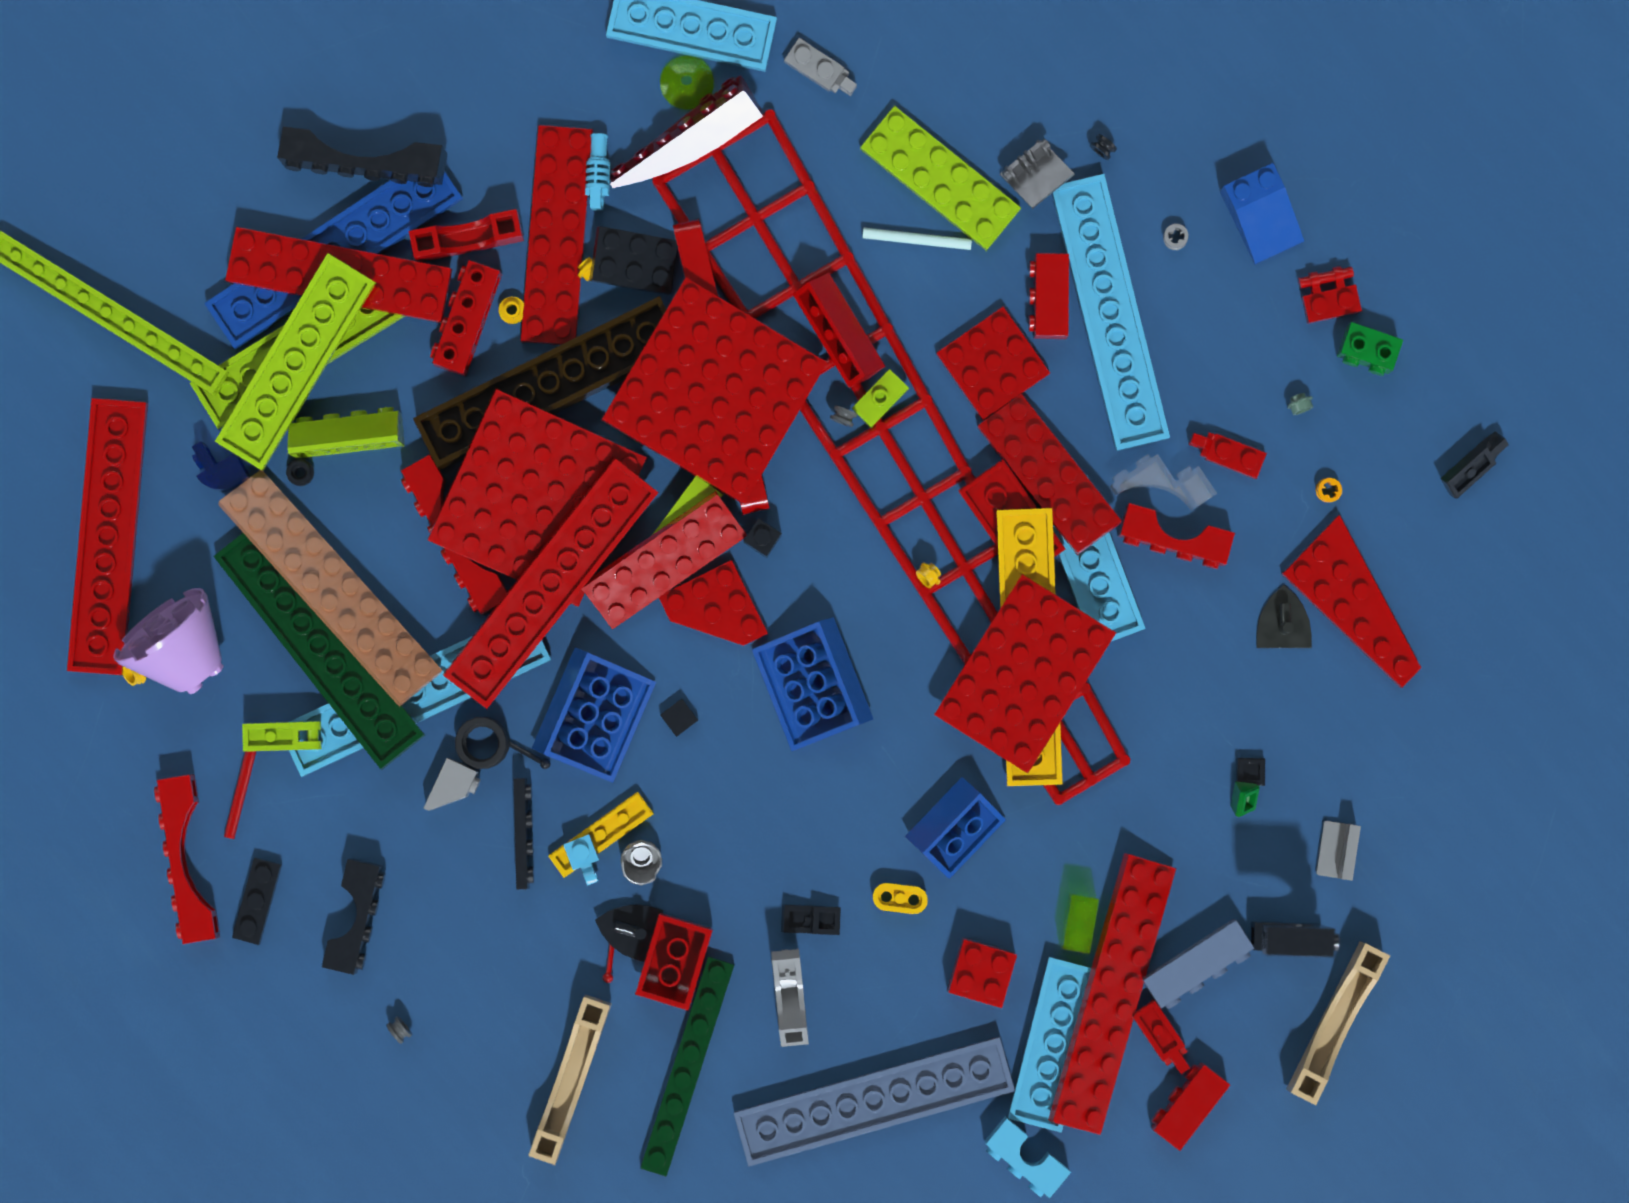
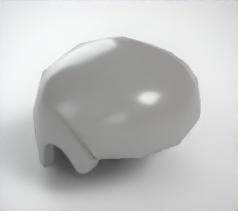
[620,840,662,885]

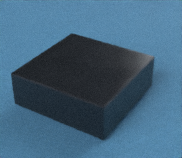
[660,699,699,737]
[1236,758,1265,786]

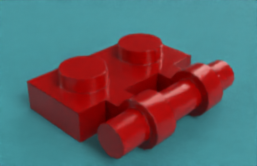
[1298,266,1362,324]

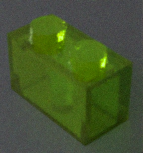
[1060,893,1099,954]

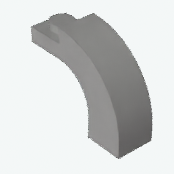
[771,949,809,1047]

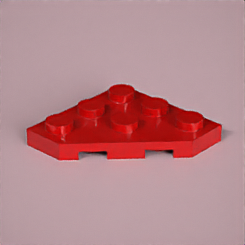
[659,560,768,646]

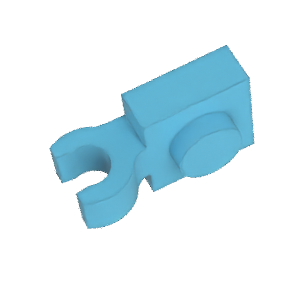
[563,834,599,886]

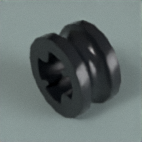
[1090,134,1117,160]

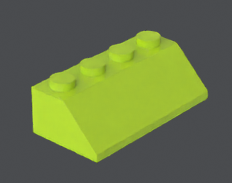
[287,407,405,459]

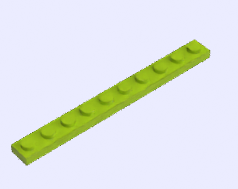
[0,231,229,396]

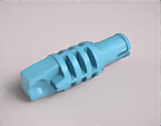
[585,133,610,211]

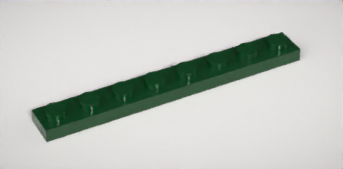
[640,956,735,1177]

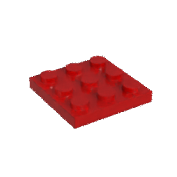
[936,307,1050,421]

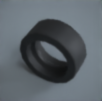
[455,717,509,769]

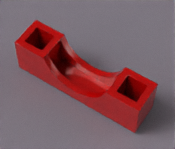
[409,209,525,262]
[1118,503,1235,569]

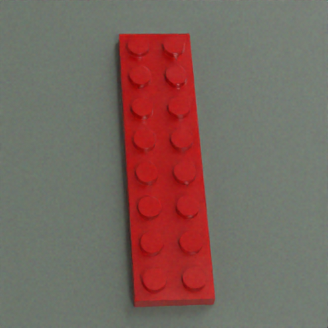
[521,125,593,345]
[225,227,452,323]

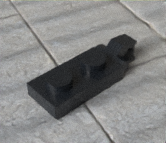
[1440,431,1509,499]

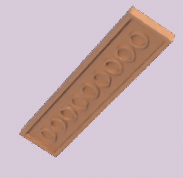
[218,470,442,707]

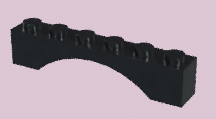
[277,126,448,187]

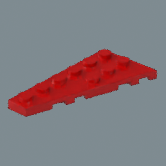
[1282,515,1421,688]

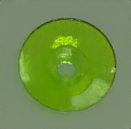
[660,56,714,110]

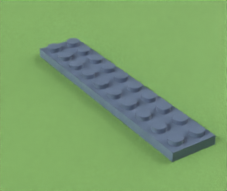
[734,1037,1015,1167]

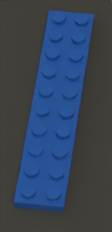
[204,172,463,350]

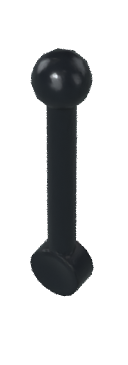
[509,738,551,769]

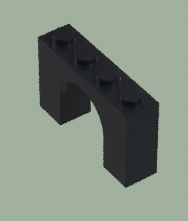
[1251,921,1340,957]

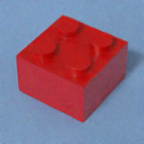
[947,938,1017,1008]

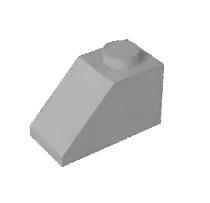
[424,758,481,811]

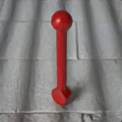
[603,945,615,983]

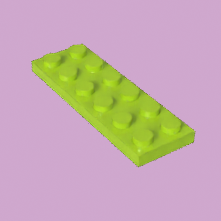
[860,106,1021,251]

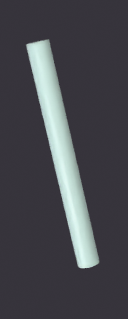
[862,228,972,250]

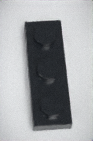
[232,858,282,945]

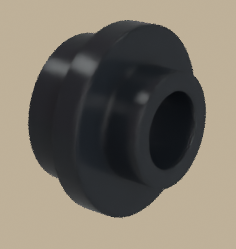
[286,459,314,486]

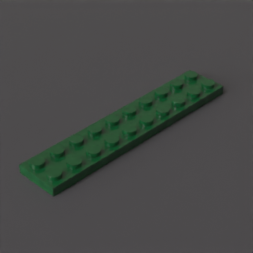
[213,533,425,770]

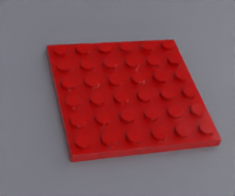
[601,278,827,504]
[427,388,647,607]

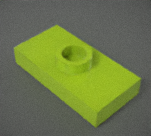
[852,369,909,428]

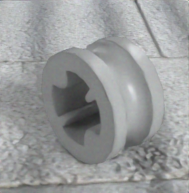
[1163,224,1188,250]

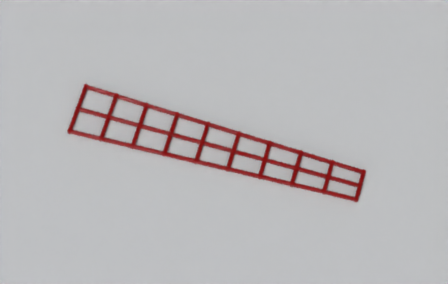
[652,109,1130,805]

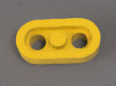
[873,883,928,914]

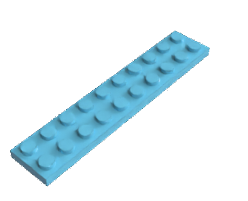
[1052,174,1170,451]
[289,636,551,777]

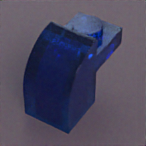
[192,441,251,492]

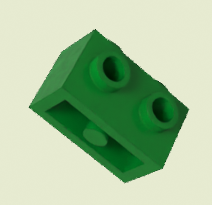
[1337,322,1403,376]

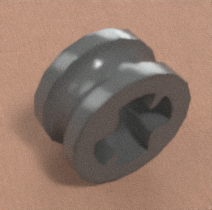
[830,406,857,427]
[386,1016,412,1044]

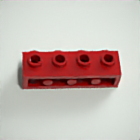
[430,260,502,377]
[793,273,886,388]

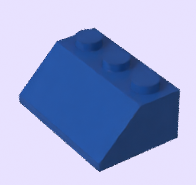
[905,777,1006,879]

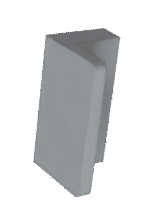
[1316,821,1361,881]

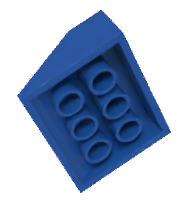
[752,617,873,751]
[532,647,656,783]

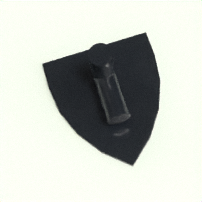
[595,904,663,962]

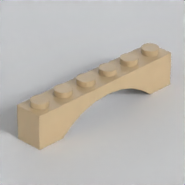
[1286,942,1390,1105]
[528,995,612,1165]

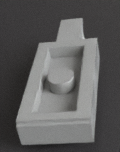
[784,38,857,96]

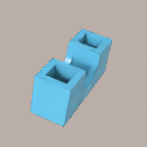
[984,1116,1071,1198]

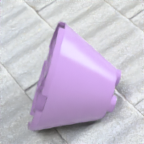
[114,588,224,694]

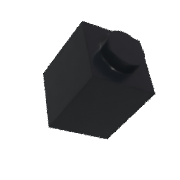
[744,518,782,558]

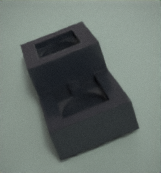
[781,904,841,935]

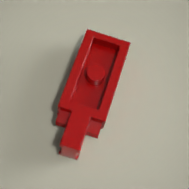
[1189,432,1267,479]
[1132,999,1190,1074]

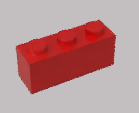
[1029,253,1069,339]
[1151,1062,1230,1151]

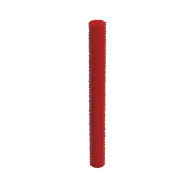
[224,751,257,839]

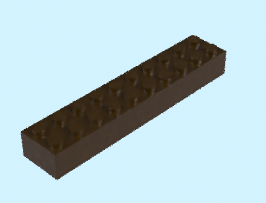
[413,296,666,470]

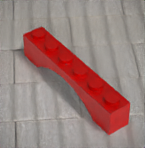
[400,455,508,616]
[154,775,220,944]

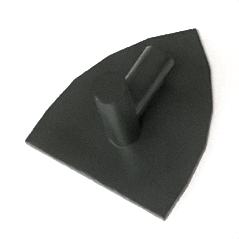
[1257,585,1312,648]

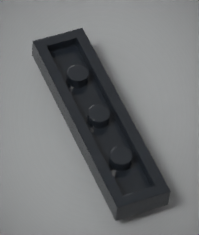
[514,778,534,890]

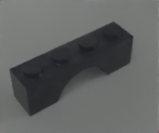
[321,858,386,975]

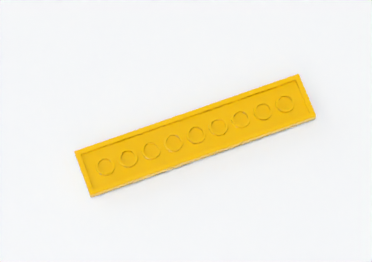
[997,508,1063,786]

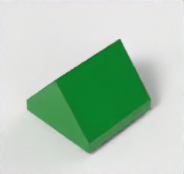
[1230,781,1260,817]

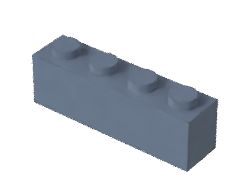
[1142,919,1254,1009]

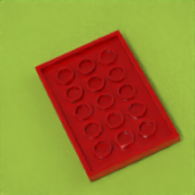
[934,574,1116,774]

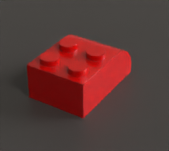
[635,913,713,1010]

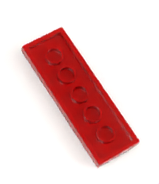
[978,394,1122,555]
[582,491,747,630]

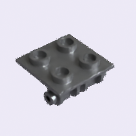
[1000,139,1075,209]

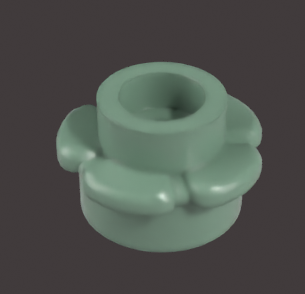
[1287,393,1313,415]

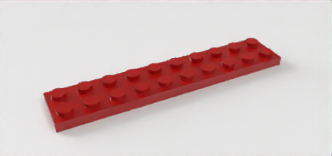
[67,398,148,675]
[443,458,659,709]
[1048,853,1176,1135]

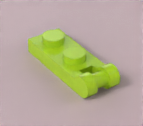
[242,722,322,752]

